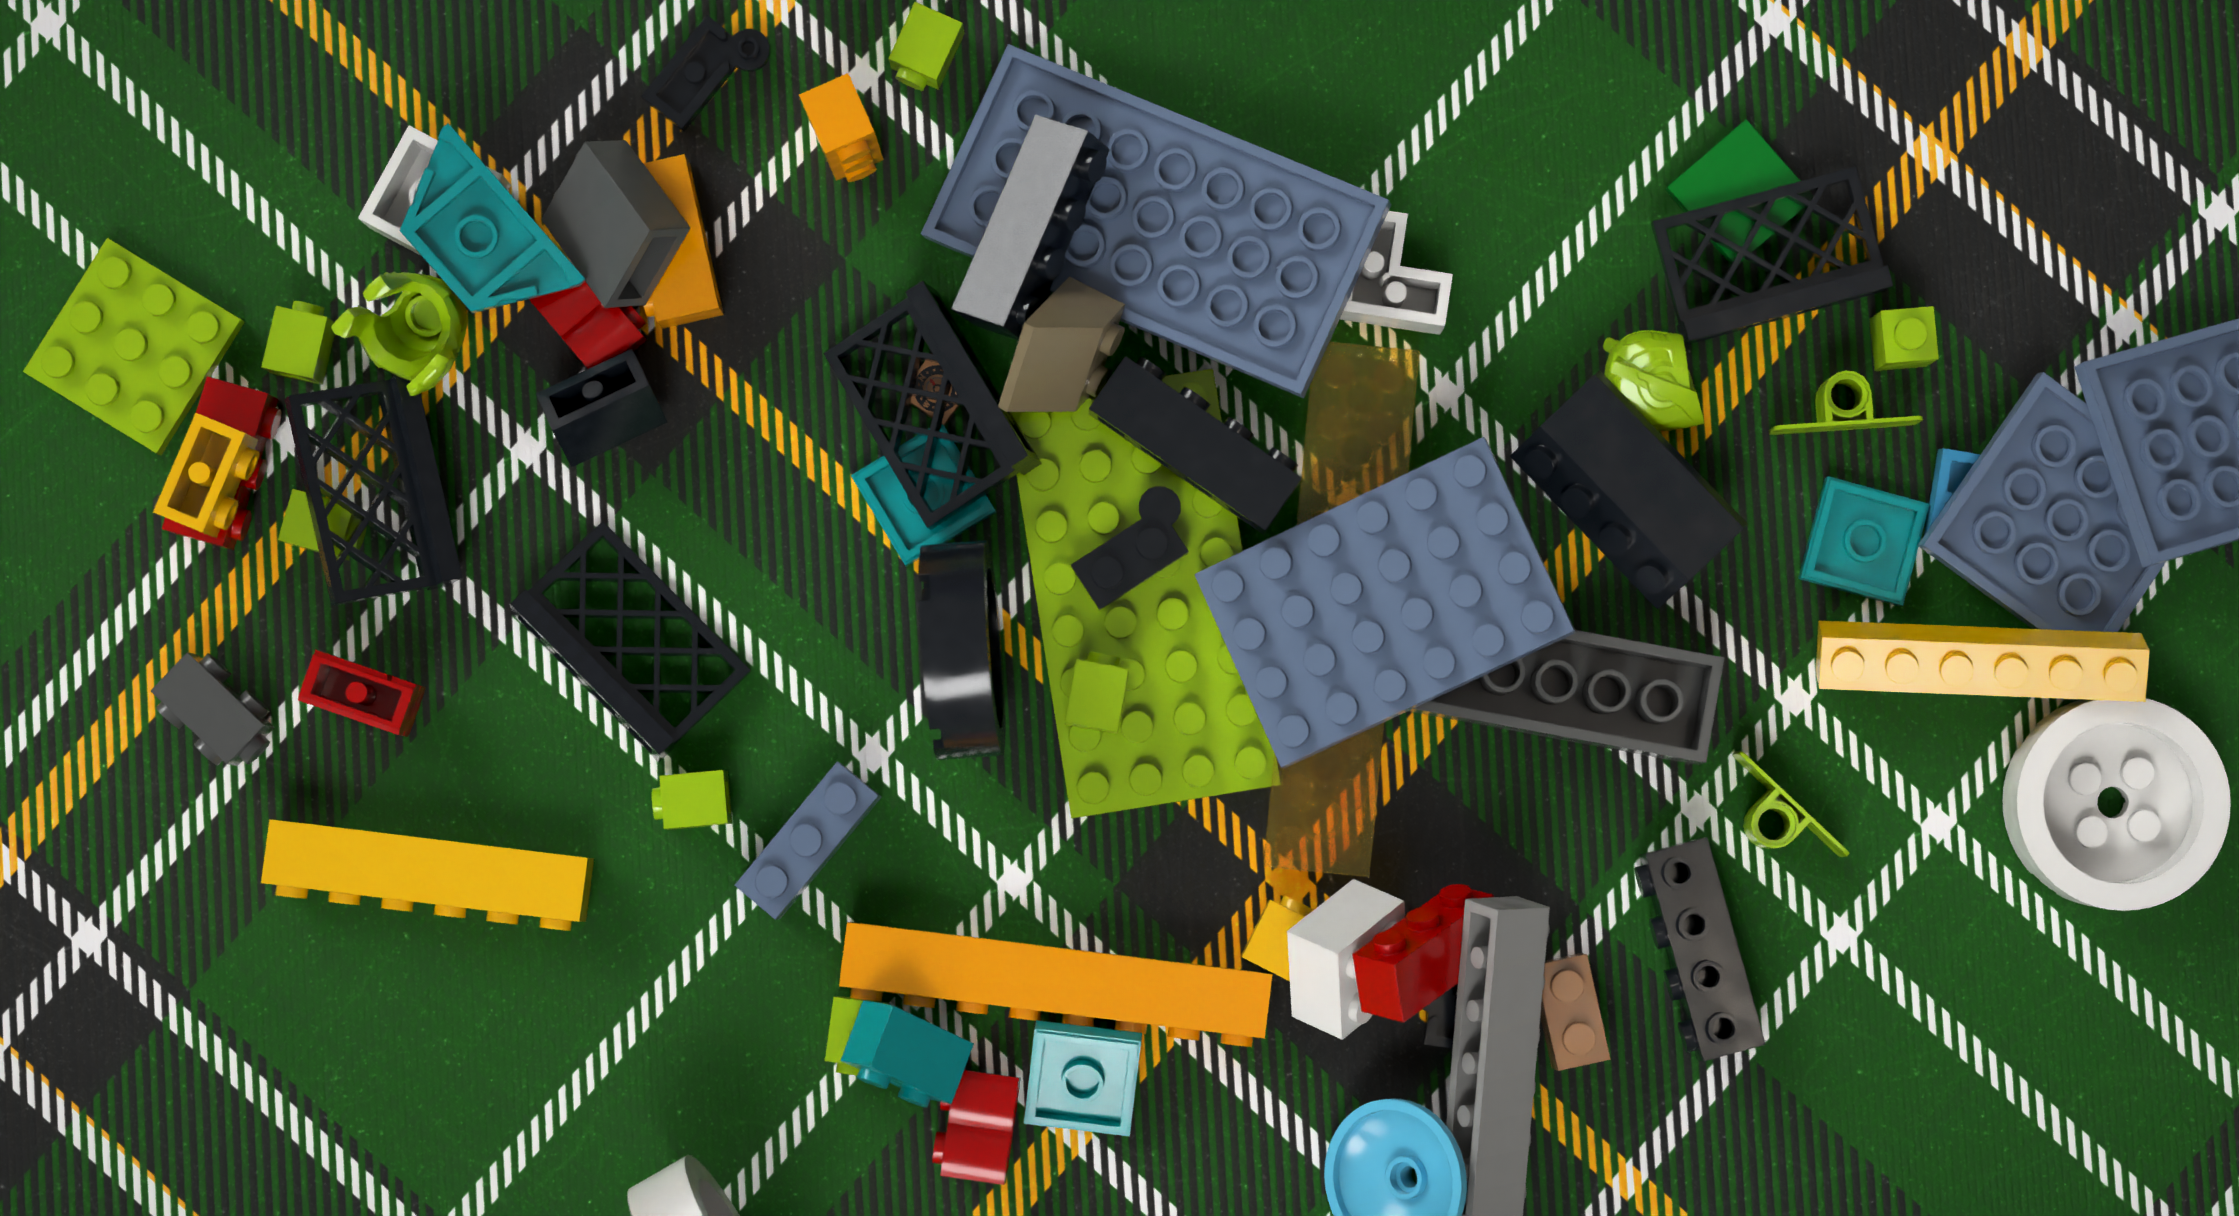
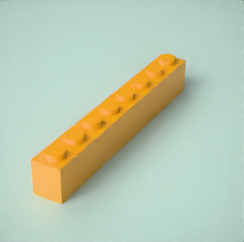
[839,922,1272,1047]

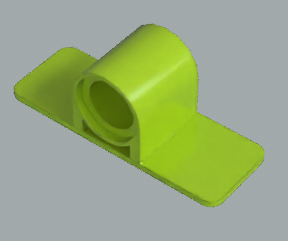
[1769,370,1923,435]
[1732,751,1850,857]

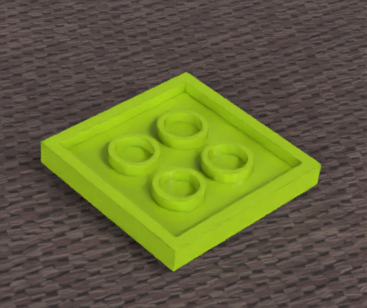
[23,238,245,455]

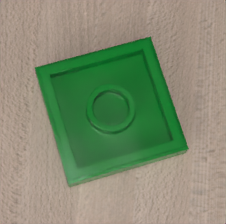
[1665,119,1813,265]

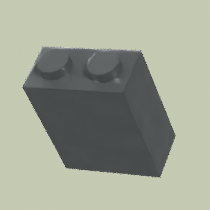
[541,140,690,308]

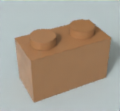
[1540,953,1611,1071]

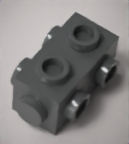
[150,652,275,766]

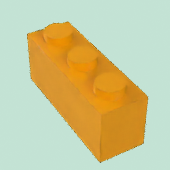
[799,73,884,182]
[643,154,724,329]

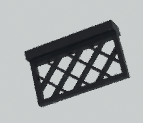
[1651,166,1893,346]
[823,280,1042,530]
[284,375,463,606]
[510,521,751,763]

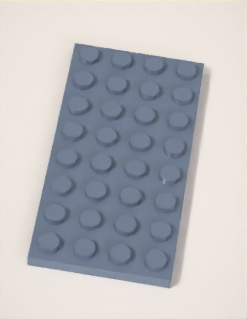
[921,44,1391,398]

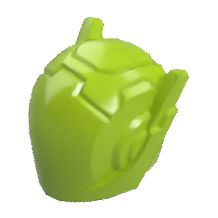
[1603,330,1705,431]

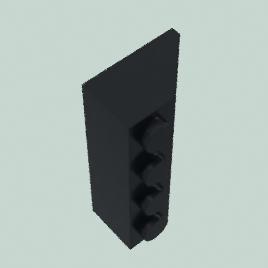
[1510,370,1748,609]

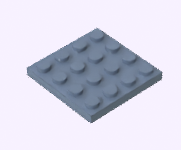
[2074,319,2239,568]
[1917,372,2166,632]

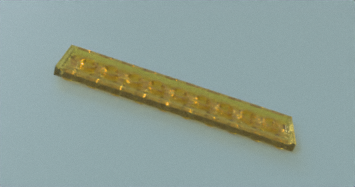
[1263,342,1420,877]

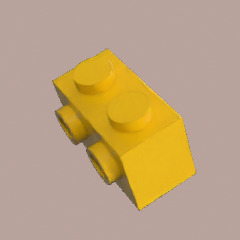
[153,413,259,538]

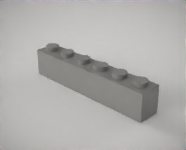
[1446,896,1550,1216]

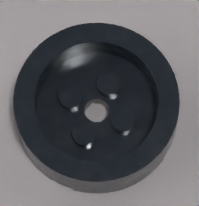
[918,540,1006,760]

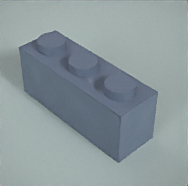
[734,761,882,920]

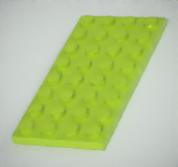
[1011,368,1281,819]

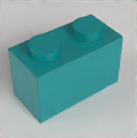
[840,1000,974,1108]

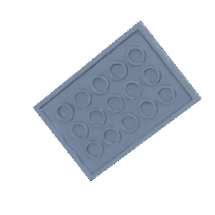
[1194,437,1576,769]

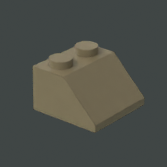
[998,276,1125,412]

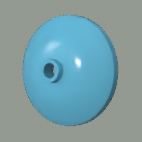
[1324,1098,1467,1216]

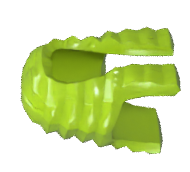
[331,272,468,396]

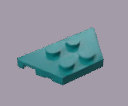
[399,123,586,313]

